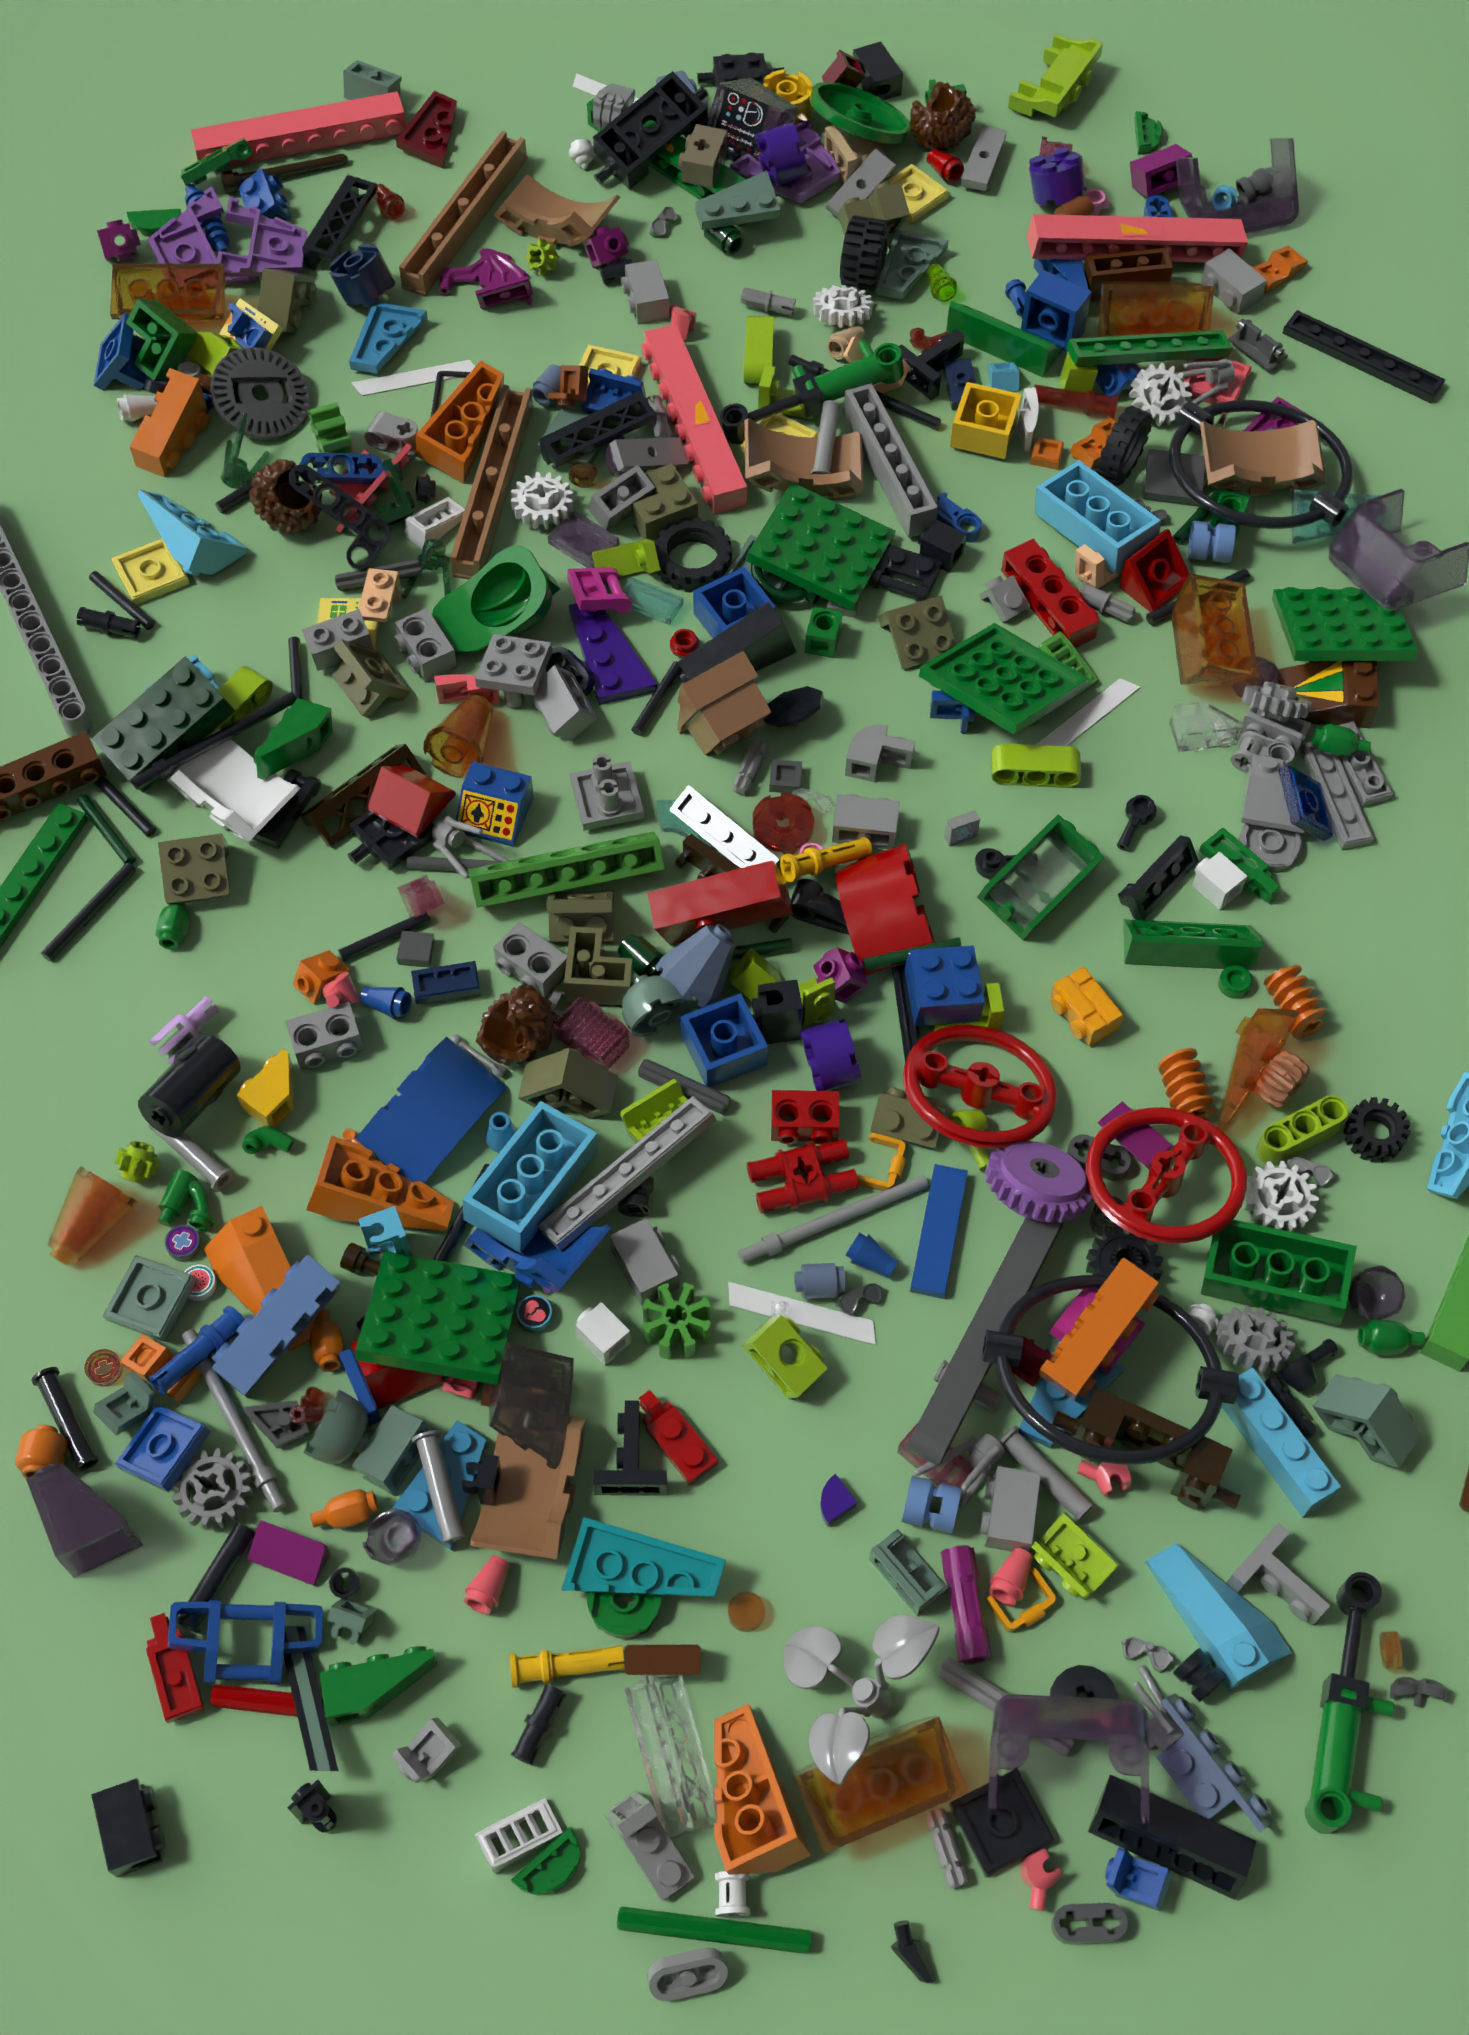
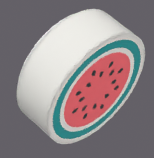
[184,1265,217,1301]

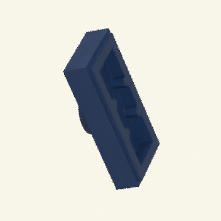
[943,359,976,410]
[411,961,481,1004]

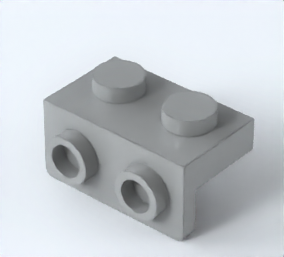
[1239,707,1312,757]

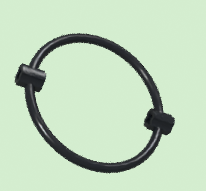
[1169,400,1353,529]
[982,1275,1239,1465]

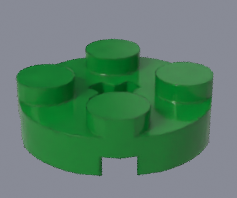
[587,1592,662,1638]

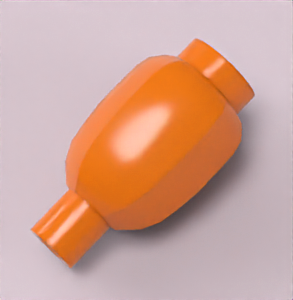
[310,1309,345,1372]
[310,1489,379,1528]

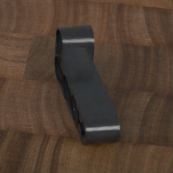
[289,464,390,571]

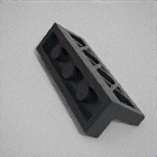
[302,174,378,270]
[539,391,657,468]

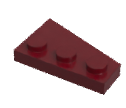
[396,90,457,168]

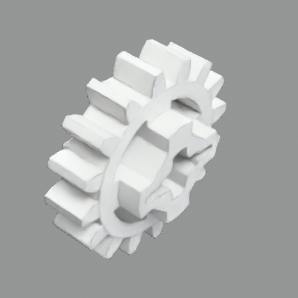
[813,285,873,328]
[1129,363,1192,426]
[511,472,574,529]
[1243,1161,1319,1232]

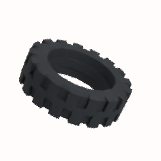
[1097,405,1153,486]
[655,518,732,593]

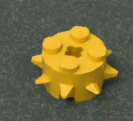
[751,69,814,128]

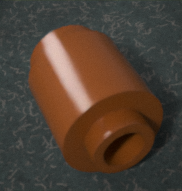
[1054,195,1094,216]

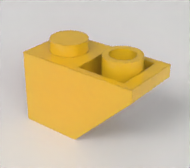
[236,1048,294,1128]

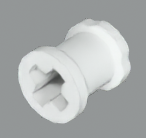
[715,1871,751,1918]

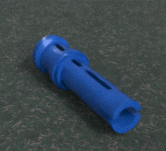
[149,1306,245,1395]

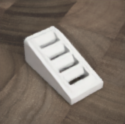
[405,497,465,549]
[475,1798,563,1874]

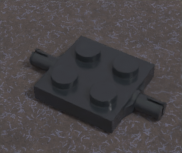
[697,52,784,96]
[347,811,434,871]

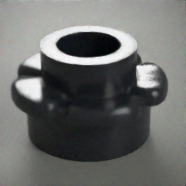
[415,474,436,503]

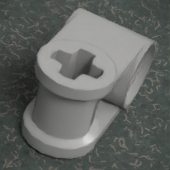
[364,411,418,458]
[1231,731,1295,772]

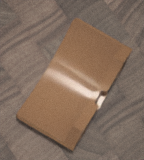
[494,175,620,247]
[744,418,864,499]
[1200,420,1326,496]
[470,1406,587,1560]

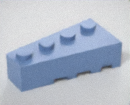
[212,1254,340,1397]

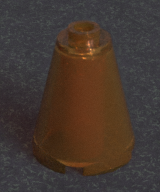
[423,695,493,778]
[47,1166,139,1265]

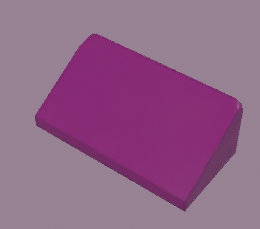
[475,276,533,309]
[1098,1101,1172,1170]
[247,1520,330,1587]

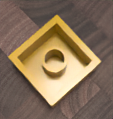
[950,382,1022,459]

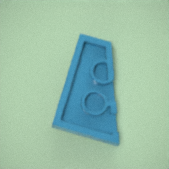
[1018,1340,1125,1449]

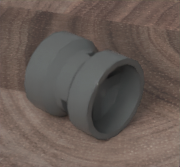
[1236,168,1272,205]

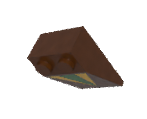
[1278,661,1379,728]

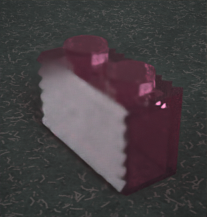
[553,997,630,1070]

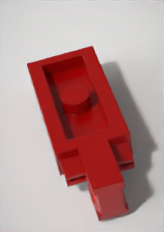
[638,1390,718,1486]
[146,1613,205,1723]

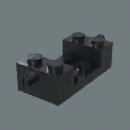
[592,71,709,190]

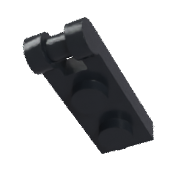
[252,769,321,849]

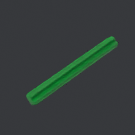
[617,1907,812,1954]

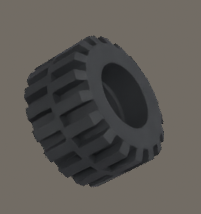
[840,215,889,291]

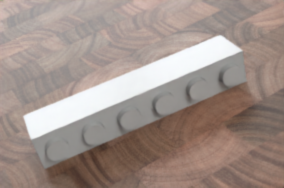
[844,383,938,538]

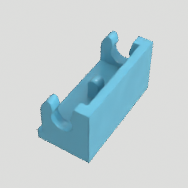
[358,1206,412,1262]

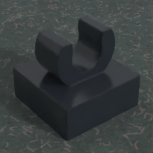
[462,1455,502,1506]

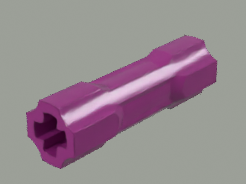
[941,1545,993,1665]

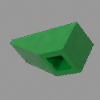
[254,698,332,779]
[320,1646,438,1726]

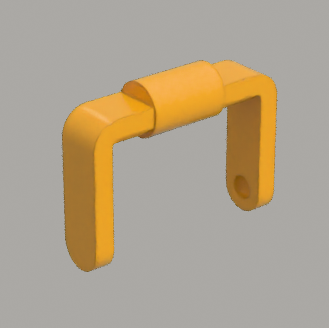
[857,1133,906,1191]
[985,1567,1056,1633]

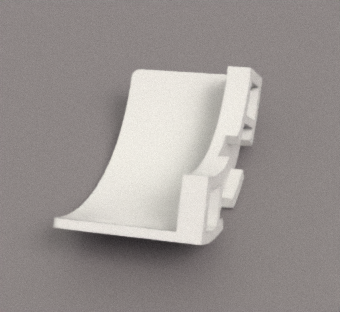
[167,729,300,842]

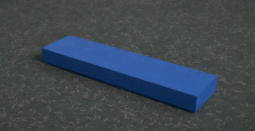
[910,1164,968,1299]

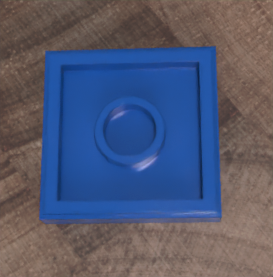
[115,1404,211,1493]

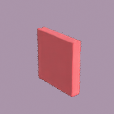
[1183,357,1252,405]

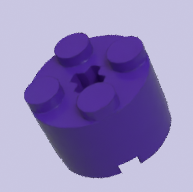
[755,123,807,187]
[1029,147,1087,205]
[800,1019,862,1091]

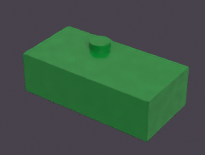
[1201,1219,1357,1325]

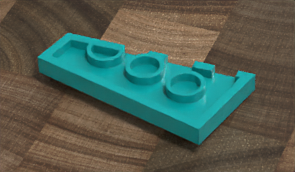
[561,1517,726,1597]

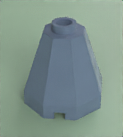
[655,924,736,1008]

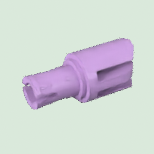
[149,996,220,1065]

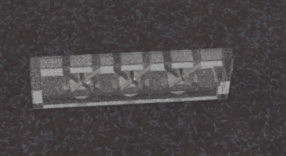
[624,1675,717,1839]

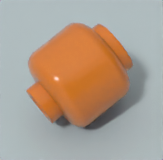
[15,1425,68,1482]

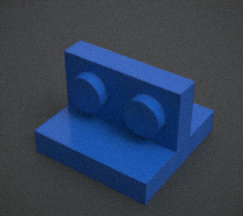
[93,312,146,391]

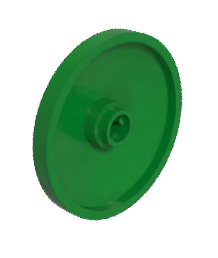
[810,82,911,144]

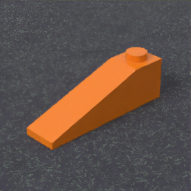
[306,1135,454,1231]
[204,1206,316,1351]
[714,1703,811,1875]

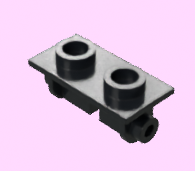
[287,1779,337,1833]

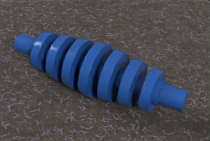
[185,184,230,253]

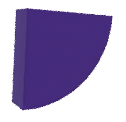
[820,1473,857,1526]

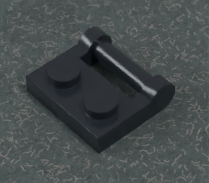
[869,544,942,602]

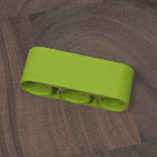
[744,316,774,383]
[206,666,273,738]
[991,744,1081,788]
[1256,1095,1349,1165]

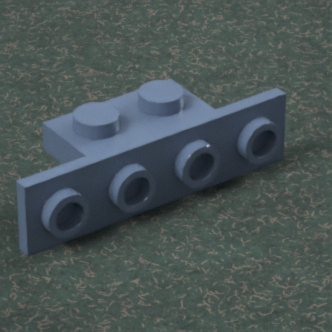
[1156,1694,1274,1832]

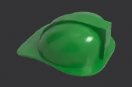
[432,546,561,653]

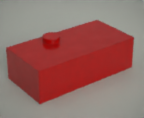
[647,860,793,945]

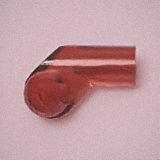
[290,1386,325,1423]

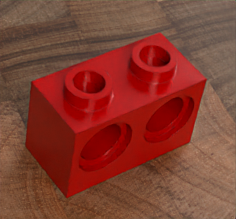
[771,1090,839,1145]

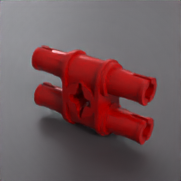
[746,1139,859,1214]

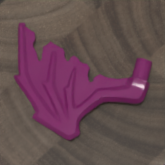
[439,248,533,305]

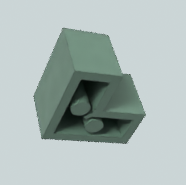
[1313,1374,1422,1468]

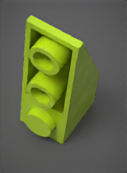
[188,332,243,378]

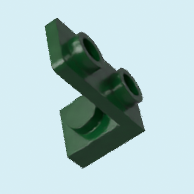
[377,458,415,530]

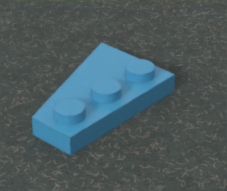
[349,302,428,374]
[392,1420,487,1551]

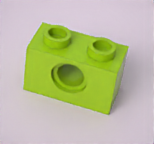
[742,1315,828,1399]

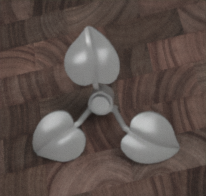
[784,1615,940,1785]

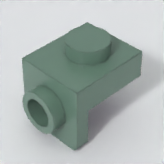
[93,1371,155,1436]

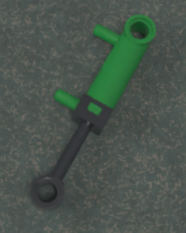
[720,339,904,444]
[1305,1572,1395,1834]

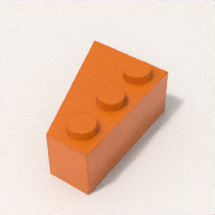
[130,368,210,478]

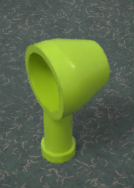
[950,1110,990,1171]

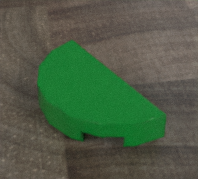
[1134,111,1163,155]
[127,208,182,236]
[511,1827,580,1896]

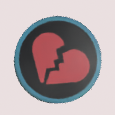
[517,1295,552,1332]

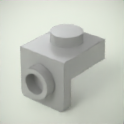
[979,575,1030,622]
[392,1717,462,1783]

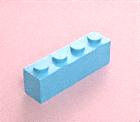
[1221,1367,1341,1518]

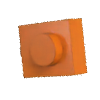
[293,950,350,1003]

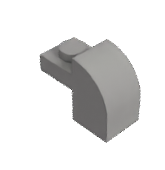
[845,725,915,782]

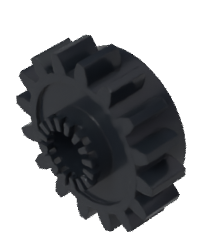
[1086,1226,1163,1280]

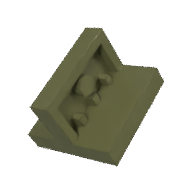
[332,639,411,718]
[547,891,614,942]

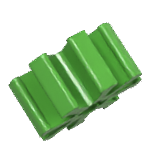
[308,402,354,465]
[642,1283,711,1360]

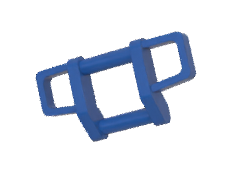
[168,1600,323,1685]

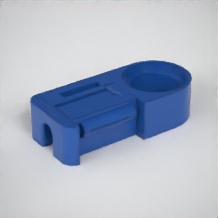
[934,492,982,542]

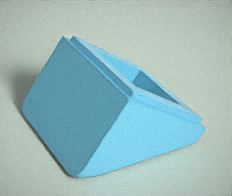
[987,362,1020,392]

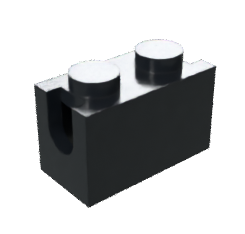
[853,41,903,100]
[752,980,803,1044]
[91,1778,166,1877]

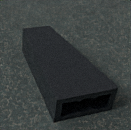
[678,602,797,684]

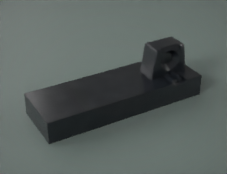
[1118,835,1199,921]

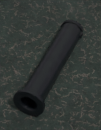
[31,1367,99,1471]
[176,1522,255,1634]

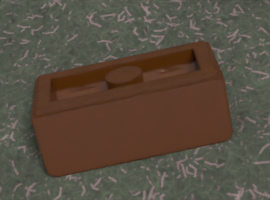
[625,1644,701,1675]

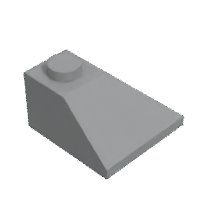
[1241,755,1308,833]

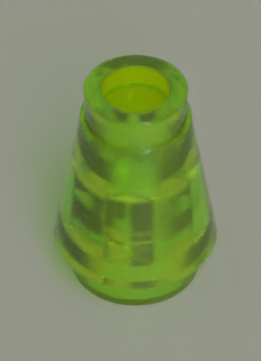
[927,264,957,302]

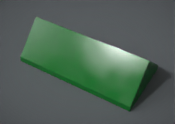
[946,301,1063,377]
[1123,919,1263,970]

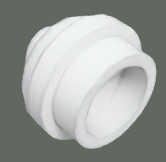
[569,139,595,169]

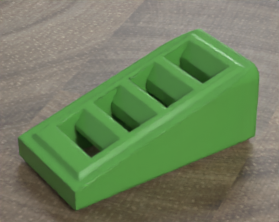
[1038,632,1098,698]

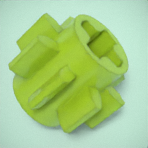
[524,239,560,275]
[115,1141,161,1183]

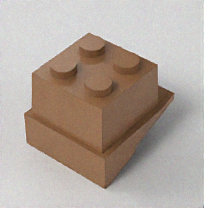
[677,651,771,755]

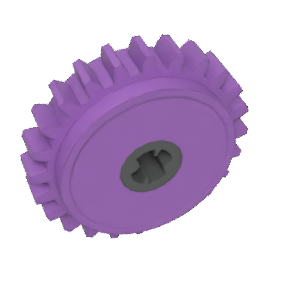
[985,1141,1092,1223]

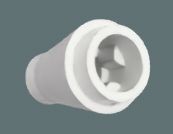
[117,394,158,423]

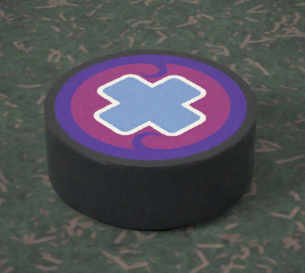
[144,375,168,394]

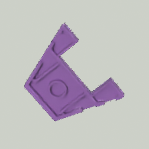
[730,118,841,204]
[148,187,257,290]
[215,197,307,277]

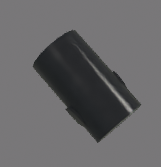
[138,1034,241,1138]

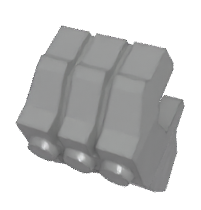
[593,83,635,128]

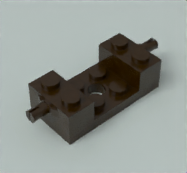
[1052,1387,1241,1509]

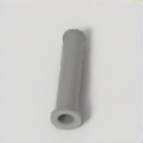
[810,400,840,474]
[148,1125,234,1192]
[1000,1426,1094,1521]
[412,1430,465,1544]

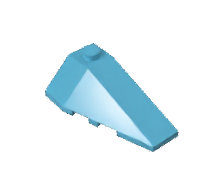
[1145,1543,1292,1692]

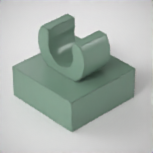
[327,1598,377,1645]

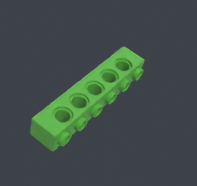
[468,831,665,908]

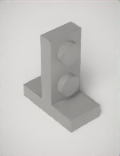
[1226,1523,1331,1625]
[604,1791,694,1901]

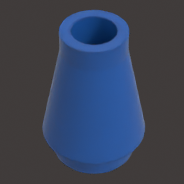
[360,986,412,1019]
[845,1232,898,1278]

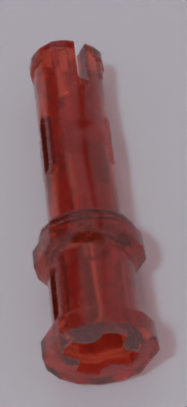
[1034,384,1119,420]

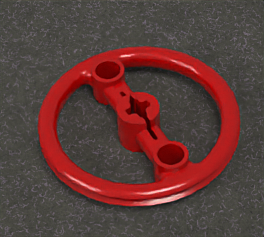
[903,1024,1058,1149]
[1085,1107,1247,1244]

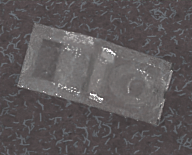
[1169,701,1243,752]

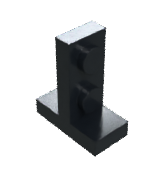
[899,329,965,401]
[593,1400,667,1496]

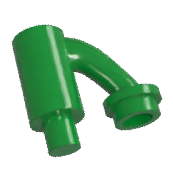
[158,1169,215,1231]

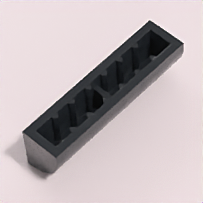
[1088,1774,1256,1900]

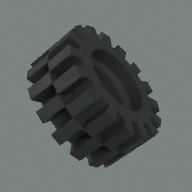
[1344,1097,1411,1163]

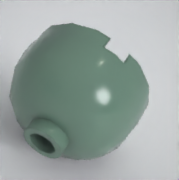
[622,975,689,1037]
[303,1389,371,1464]

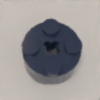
[329,244,396,307]

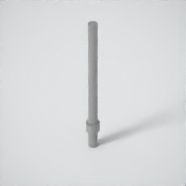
[738,1175,928,1263]
[182,1329,287,1513]

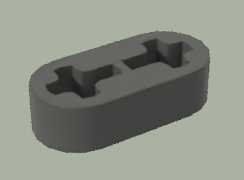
[1067,1134,1131,1181]
[1051,1903,1128,1945]

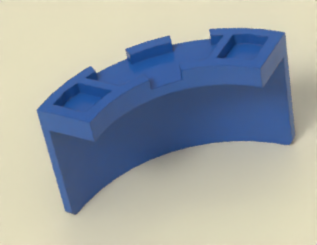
[356,1036,506,1183]
[464,1210,611,1293]

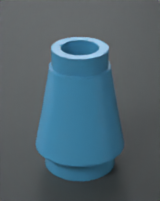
[486,1112,517,1153]

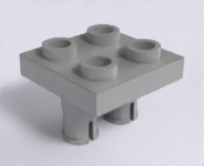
[475,634,553,708]
[570,754,644,831]

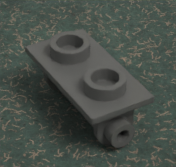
[1228,319,1288,371]

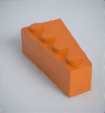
[416,361,504,484]
[1039,1257,1160,1401]

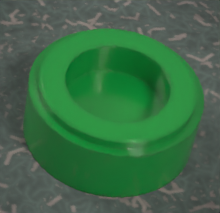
[1218,965,1253,999]

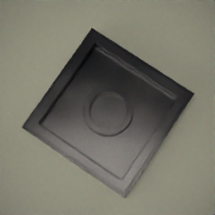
[949,1768,1055,1877]

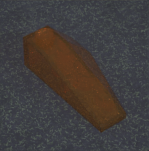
[1216,1008,1299,1132]

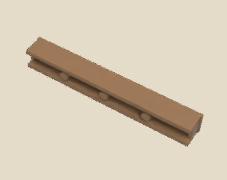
[399,131,528,297]
[450,385,534,580]

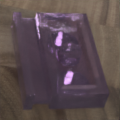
[547,510,620,568]

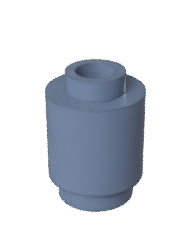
[531,364,561,406]
[794,1263,845,1299]

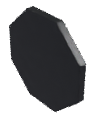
[764,686,824,728]

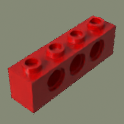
[1001,538,1100,648]

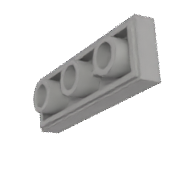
[961,126,1007,191]
[825,149,896,219]
[609,437,688,471]
[1338,721,1393,807]

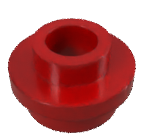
[670,629,700,658]

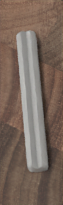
[938,1658,1075,1756]

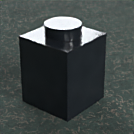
[918,520,966,572]

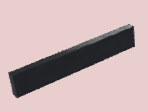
[1282,310,1446,404]

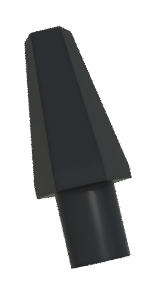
[891,1920,936,1983]

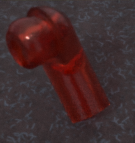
[909,327,949,350]

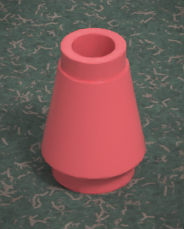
[989,1548,1034,1606]
[464,1555,510,1614]

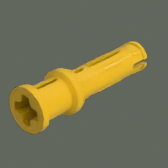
[780,837,872,882]
[509,1645,625,1688]

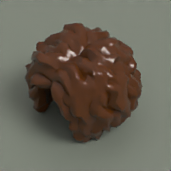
[909,81,976,152]
[249,459,323,535]
[475,985,555,1066]

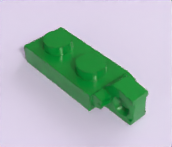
[181,137,252,185]
[1199,828,1280,903]

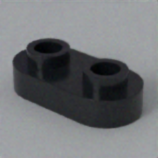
[545,646,595,696]

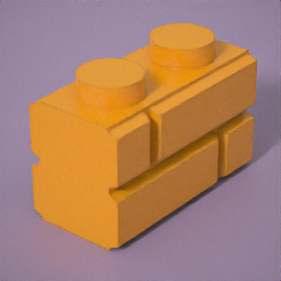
[1050,967,1124,1046]

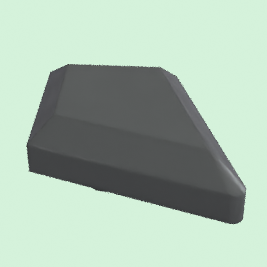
[243,1401,311,1449]

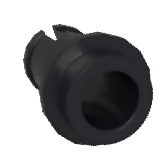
[599,257,633,285]

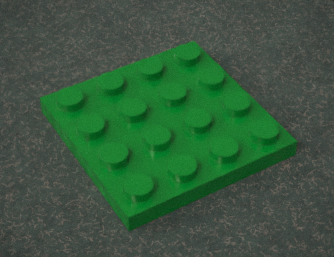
[745,484,896,611]
[1272,587,1418,661]
[919,623,1090,735]
[354,1251,520,1385]

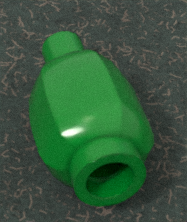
[1311,724,1371,756]
[155,903,189,950]
[1357,1319,1425,1355]

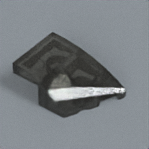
[489,1343,574,1469]

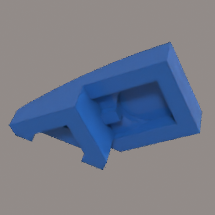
[228,302,273,348]

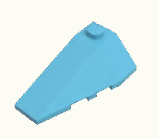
[138,489,248,576]
[1427,1072,1469,1199]

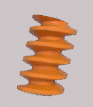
[1263,965,1327,1039]
[1158,1048,1216,1119]

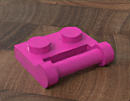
[567,567,633,614]

